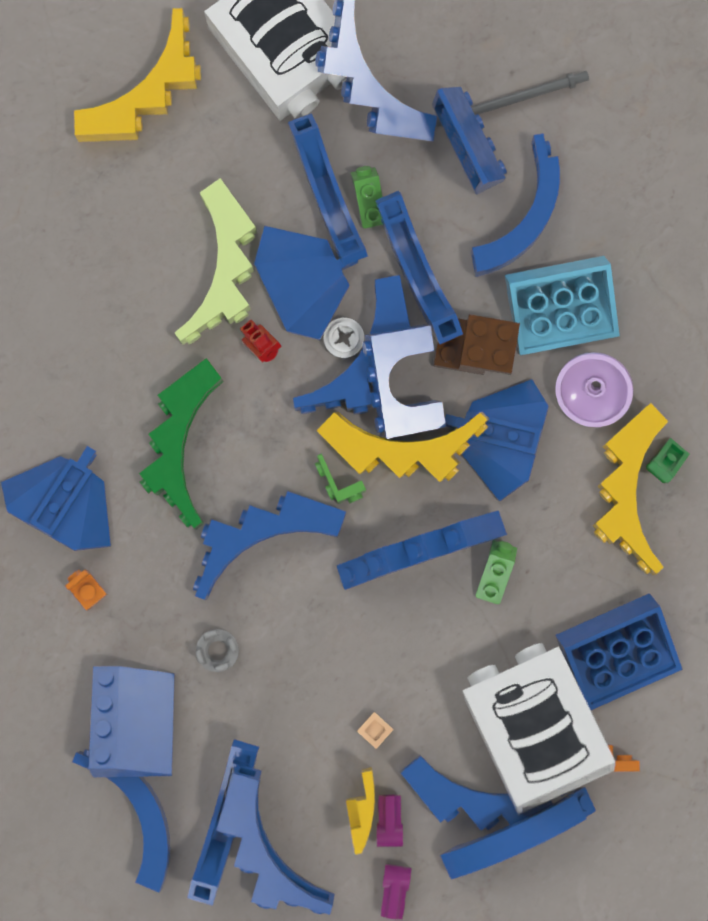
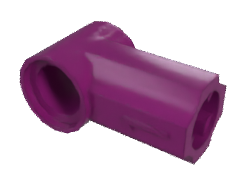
[377,794,403,847]
[380,864,412,920]

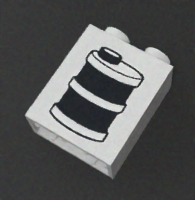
[204,0,360,121]
[463,643,615,815]

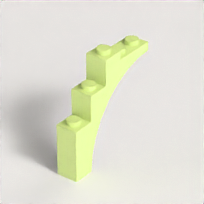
[175,178,257,345]

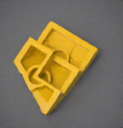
[346,767,375,855]

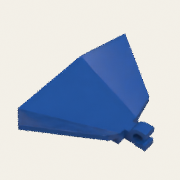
[254,226,358,340]
[445,379,549,501]
[1,446,111,551]

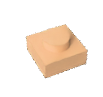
[357,712,394,749]

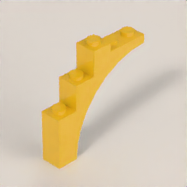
[74,8,201,142]
[592,403,668,575]
[316,412,489,482]

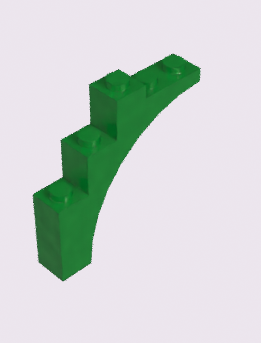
[139,358,224,530]

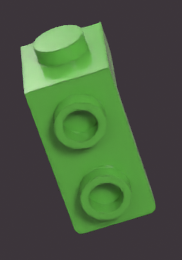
[351,166,383,228]
[315,453,366,504]
[476,540,517,604]

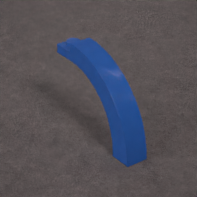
[288,113,368,265]
[471,133,560,277]
[375,190,463,344]
[187,739,259,906]
[72,749,171,893]
[440,787,596,879]

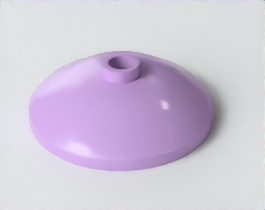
[556,352,633,427]

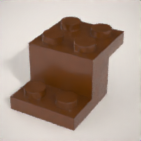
[433,314,520,375]

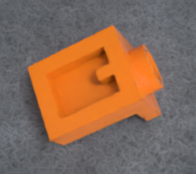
[65,569,108,611]
[607,744,640,772]

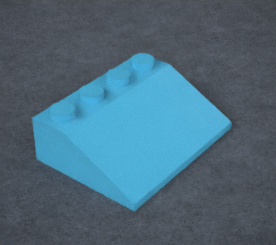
[505,256,620,355]

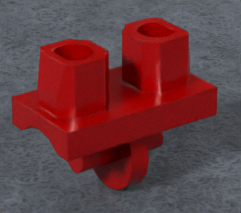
[240,320,282,362]

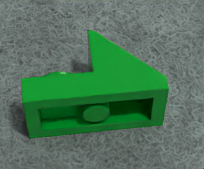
[646,438,690,484]

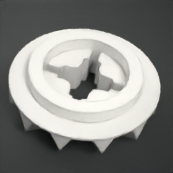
[324,318,364,358]

